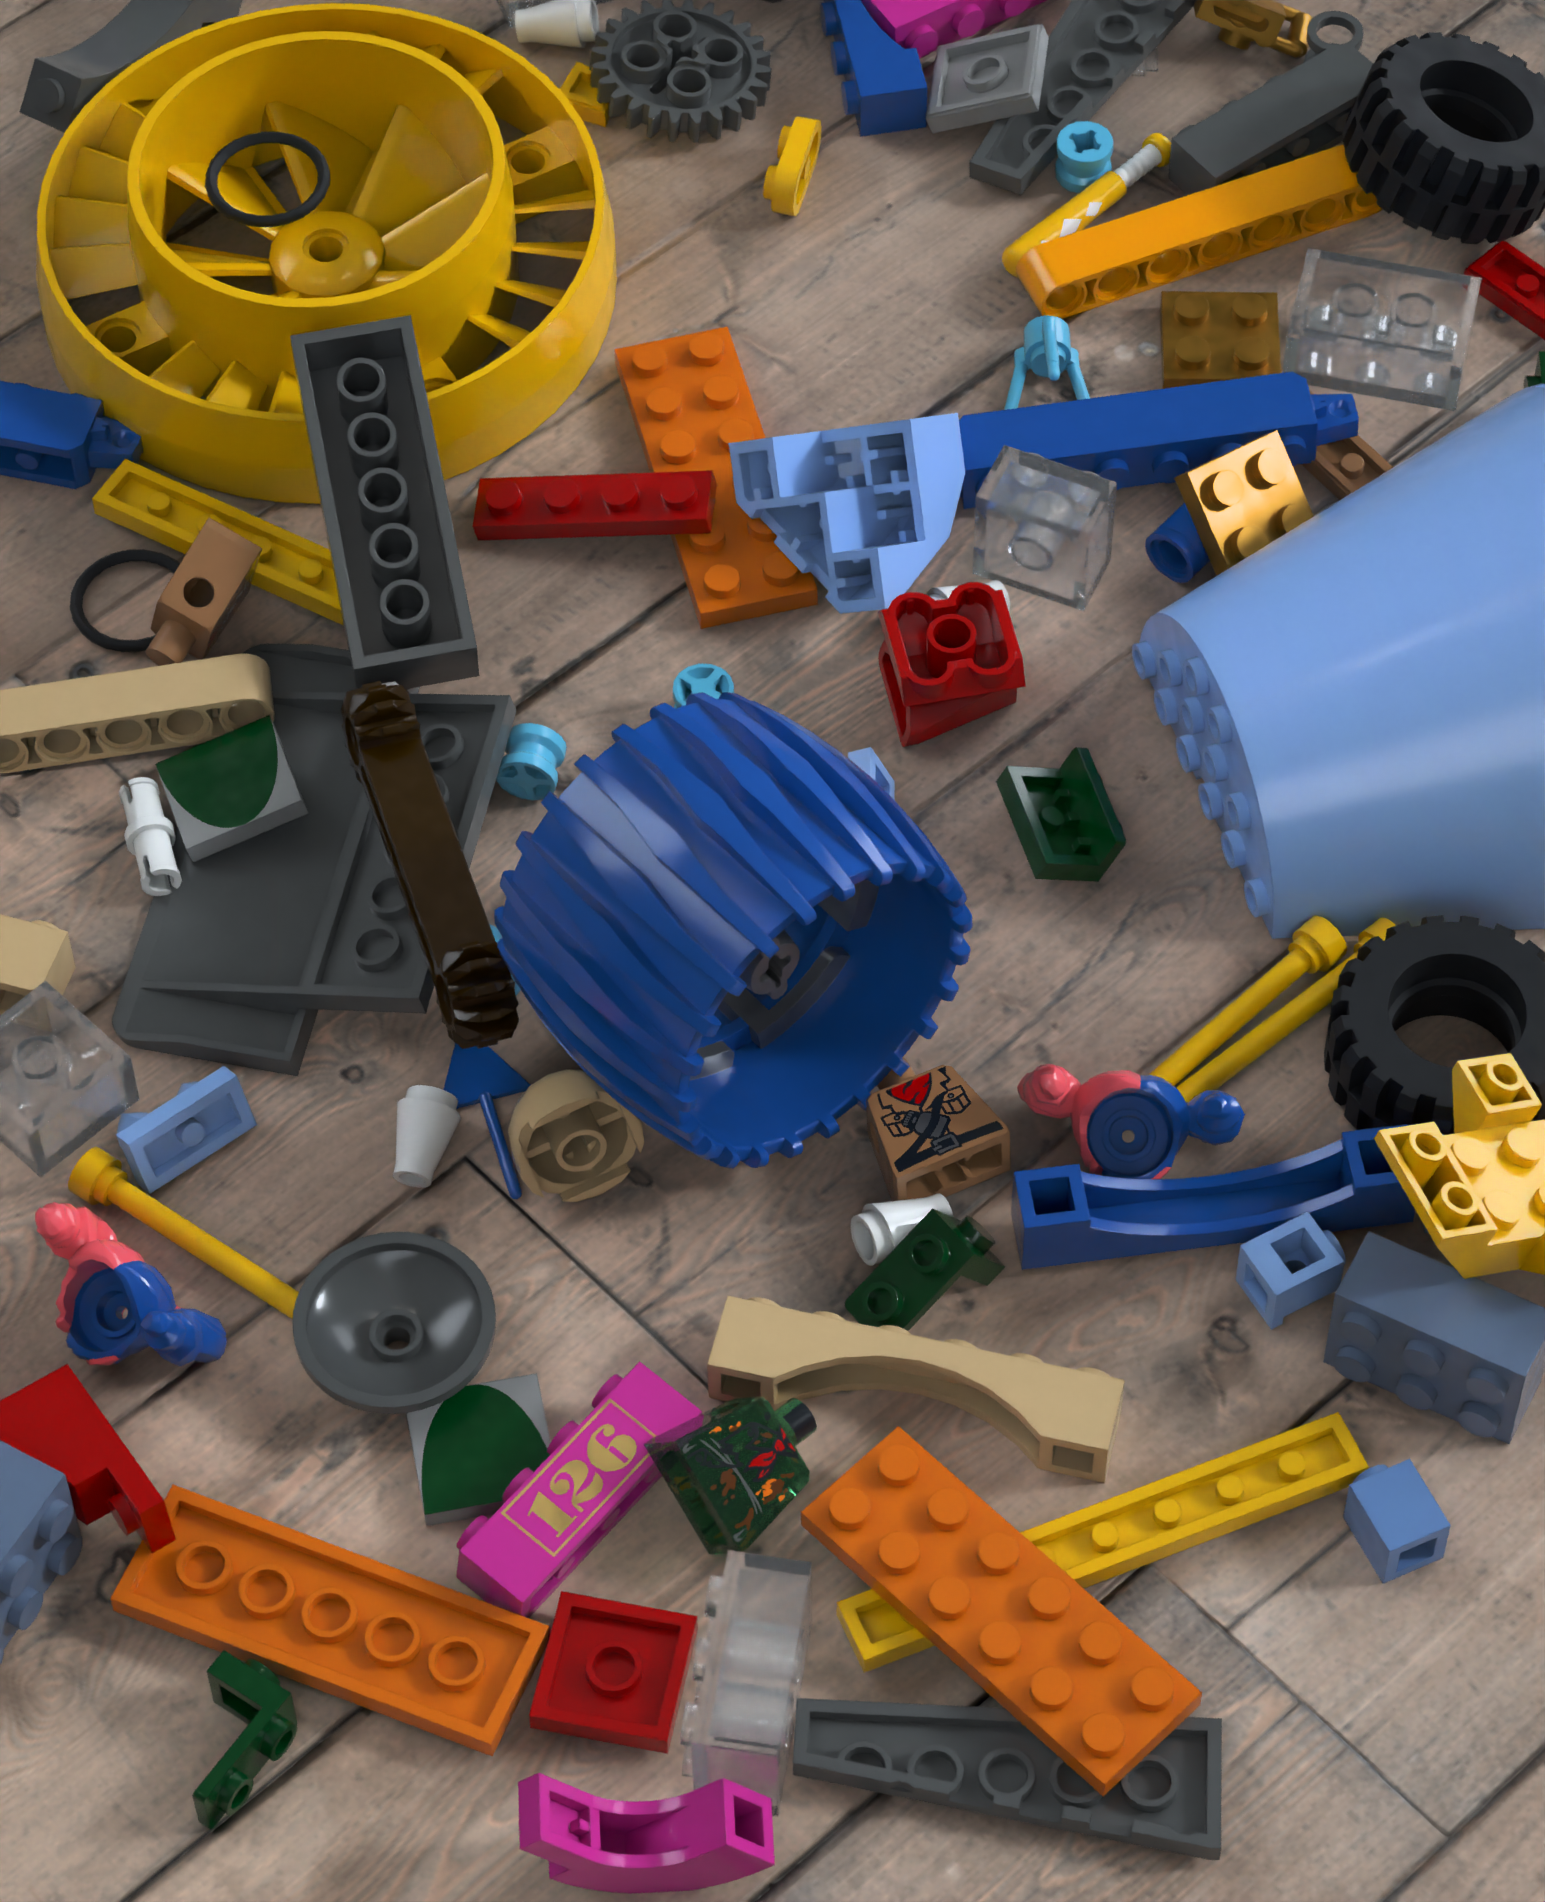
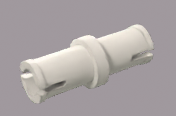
[119,777,182,896]

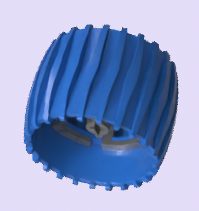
[494,692,973,1169]

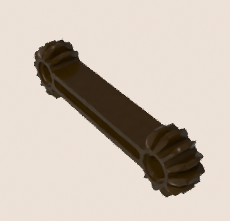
[341,681,519,1049]

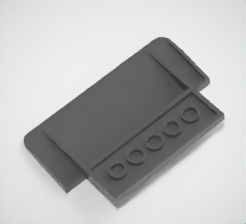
[112,644,517,1076]

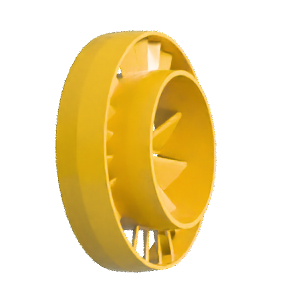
[36,3,617,504]

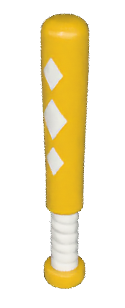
[1002,133,1171,278]

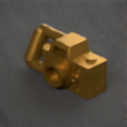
[1194,0,1312,57]

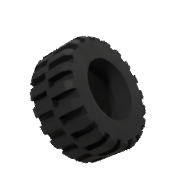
[1343,32,1545,244]
[1324,915,1545,1135]

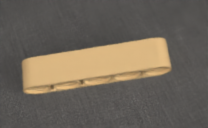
[0,654,274,774]

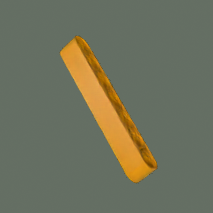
[1016,144,1383,319]

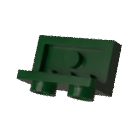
[996,747,1126,882]

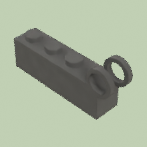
[1168,11,1373,195]

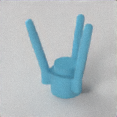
[1004,315,1090,410]

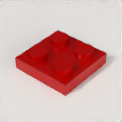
[529,1591,698,1754]

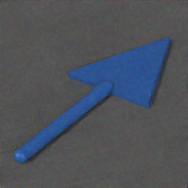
[443,1043,531,1199]

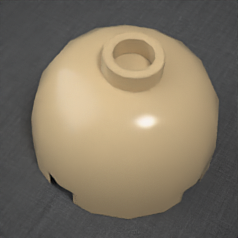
[508,1069,644,1202]

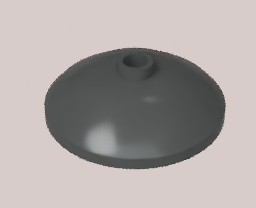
[292,1232,496,1414]

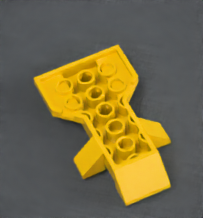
[1374,1053,1545,1279]

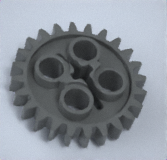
[590,0,772,143]

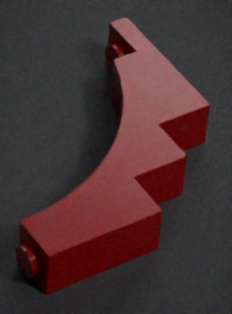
[0,1364,176,1553]

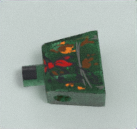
[644,1396,817,1554]

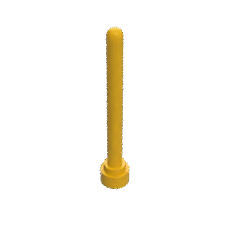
[1148,915,1347,1086]
[1176,918,1396,1103]
[68,1147,299,1320]

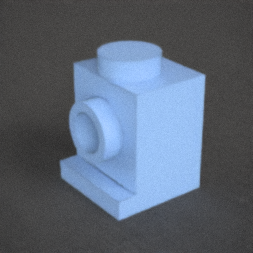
[1235,1212,1346,1330]

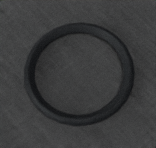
[205,132,330,227]
[70,549,180,652]

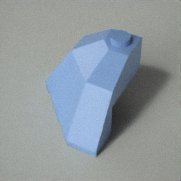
[729,413,965,614]

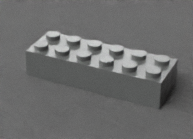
[290,315,479,689]

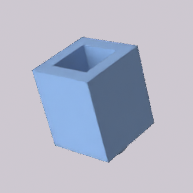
[1343,1459,1451,1584]

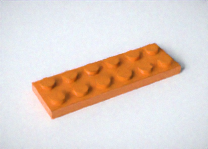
[615,326,818,629]
[801,1426,1202,1797]
[110,1484,550,1757]

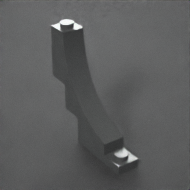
[20,0,243,133]

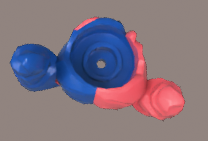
[1017,1064,1245,1179]
[35,1202,227,1366]

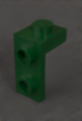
[845,1208,1005,1331]
[193,1650,297,1830]

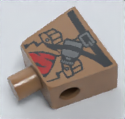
[146,518,262,666]
[866,1058,1011,1201]

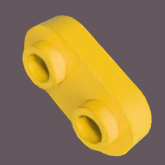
[763,116,821,216]

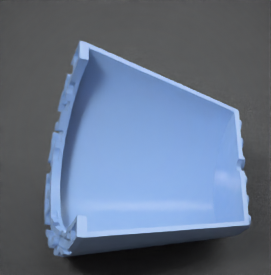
[1132,384,1545,939]

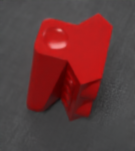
[878,582,1026,747]

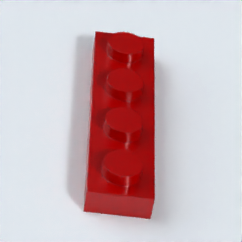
[472,470,717,541]

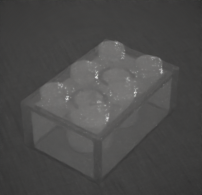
[1283,248,1482,411]
[680,1550,812,1817]

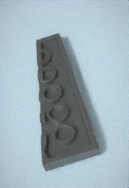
[969,0,1196,195]
[793,1698,1222,1860]

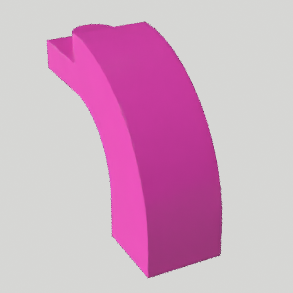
[518,1773,775,1894]

